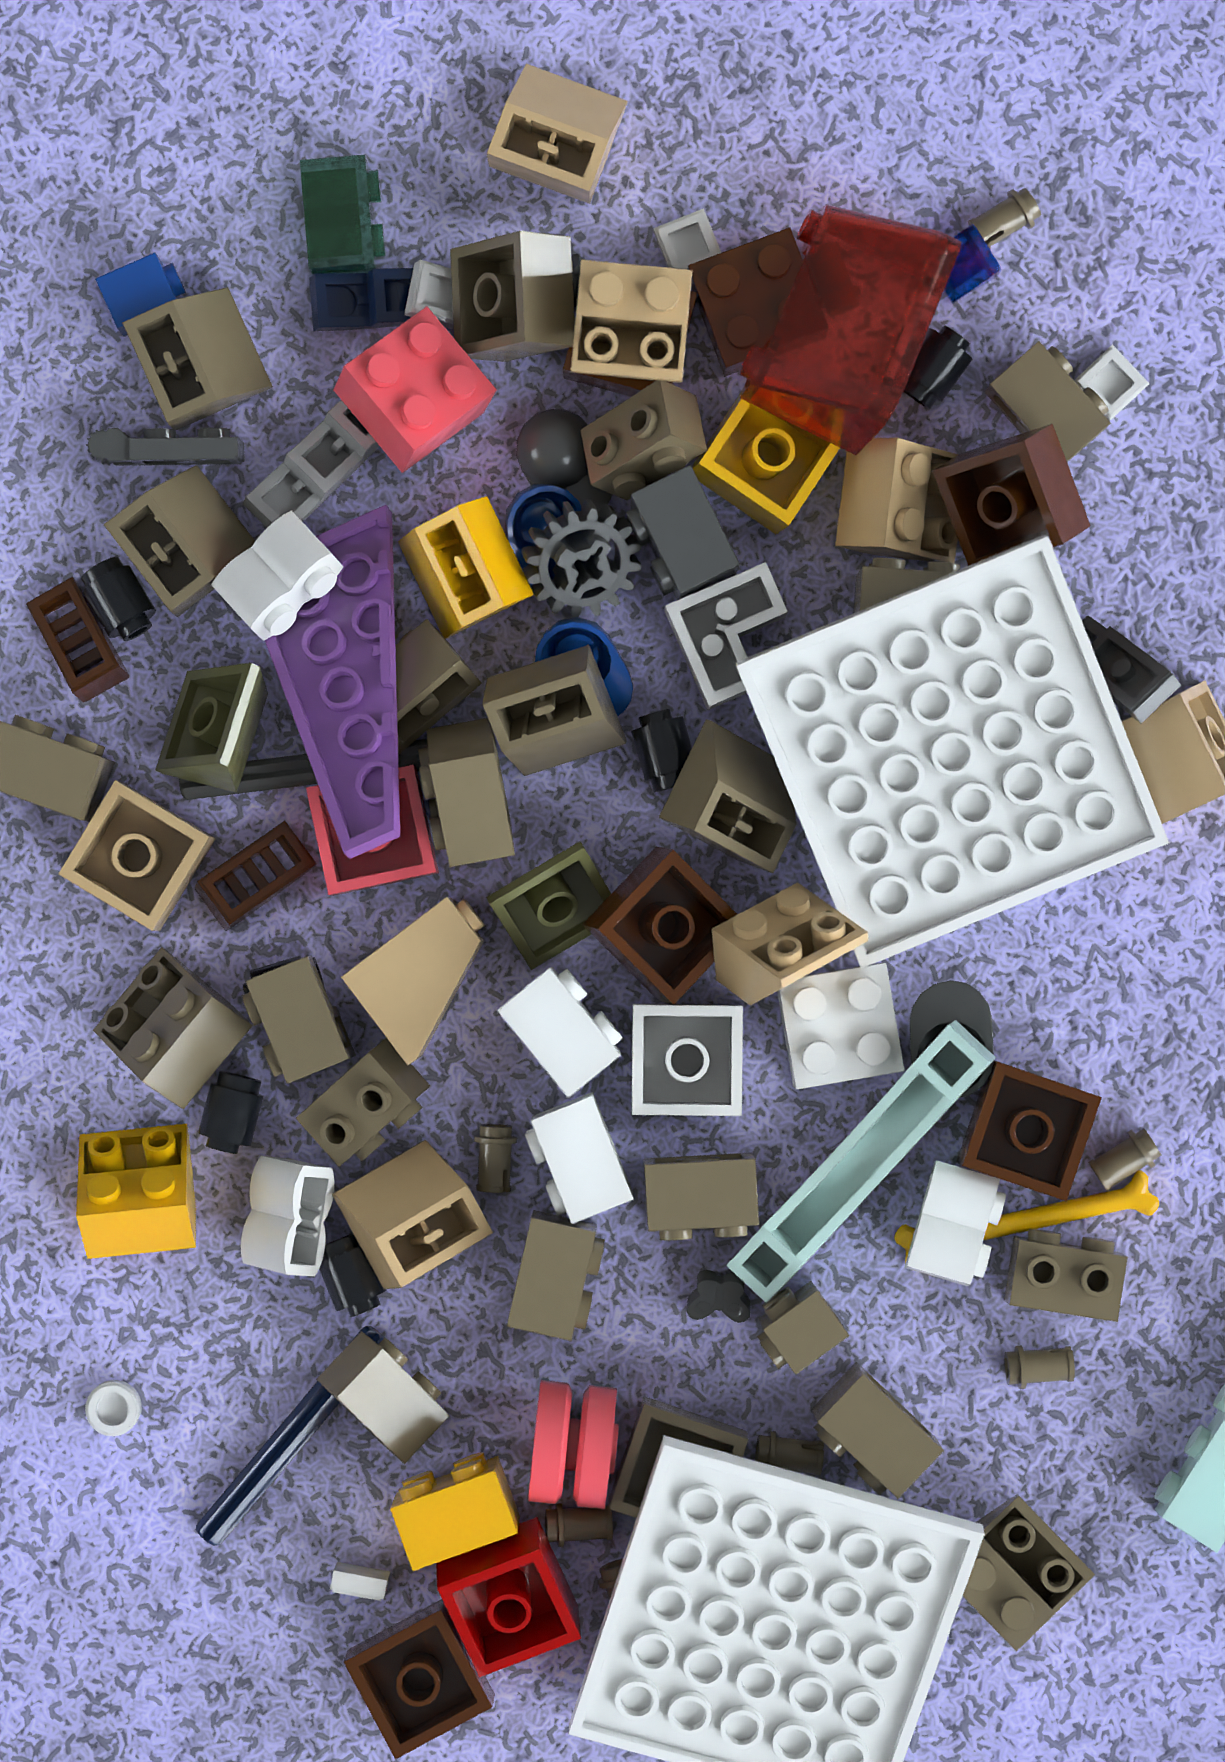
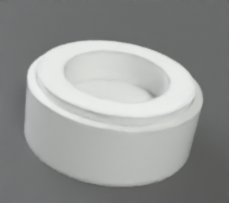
[85,1380,142,1436]

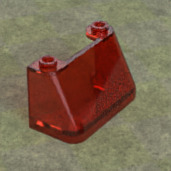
[739,204,961,456]

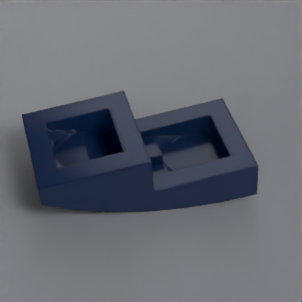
[309,268,413,331]

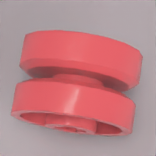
[528,1380,619,1509]

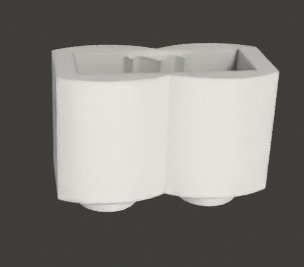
[211,510,343,641]
[241,1156,335,1277]
[904,1160,1006,1286]

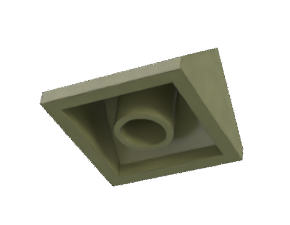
[155,662,268,793]
[486,841,611,970]

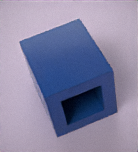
[95,253,186,336]

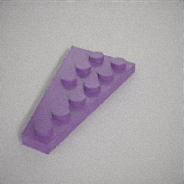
[265,504,400,859]

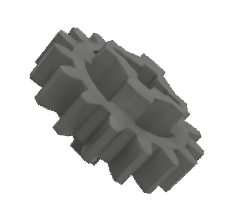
[521,499,642,618]

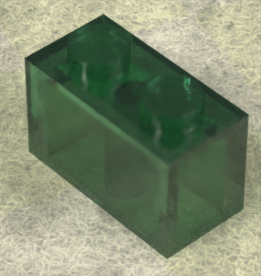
[300,155,386,275]

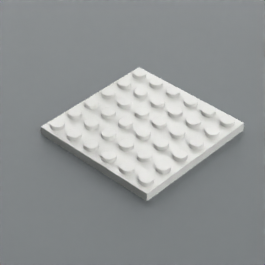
[735,534,1169,969]
[569,1436,984,1762]

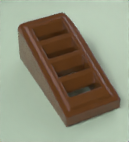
[26,577,129,702]
[195,821,317,931]

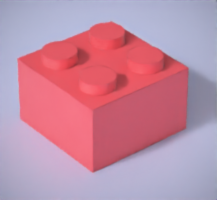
[333,306,497,473]
[306,765,439,896]

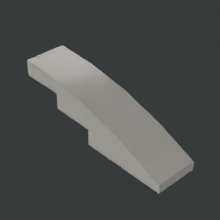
[243,400,379,528]

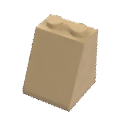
[1121,681,1225,824]
[341,897,485,1065]

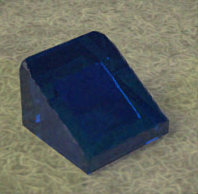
[924,224,1001,304]

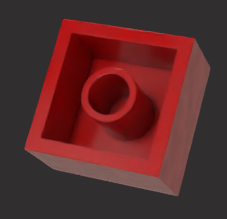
[436,1517,581,1678]

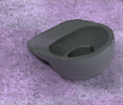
[516,409,612,513]
[910,980,994,1098]

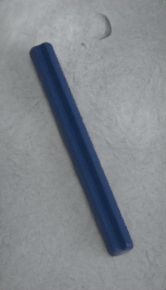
[195,1326,385,1546]

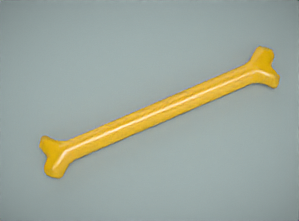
[894,1170,1159,1263]

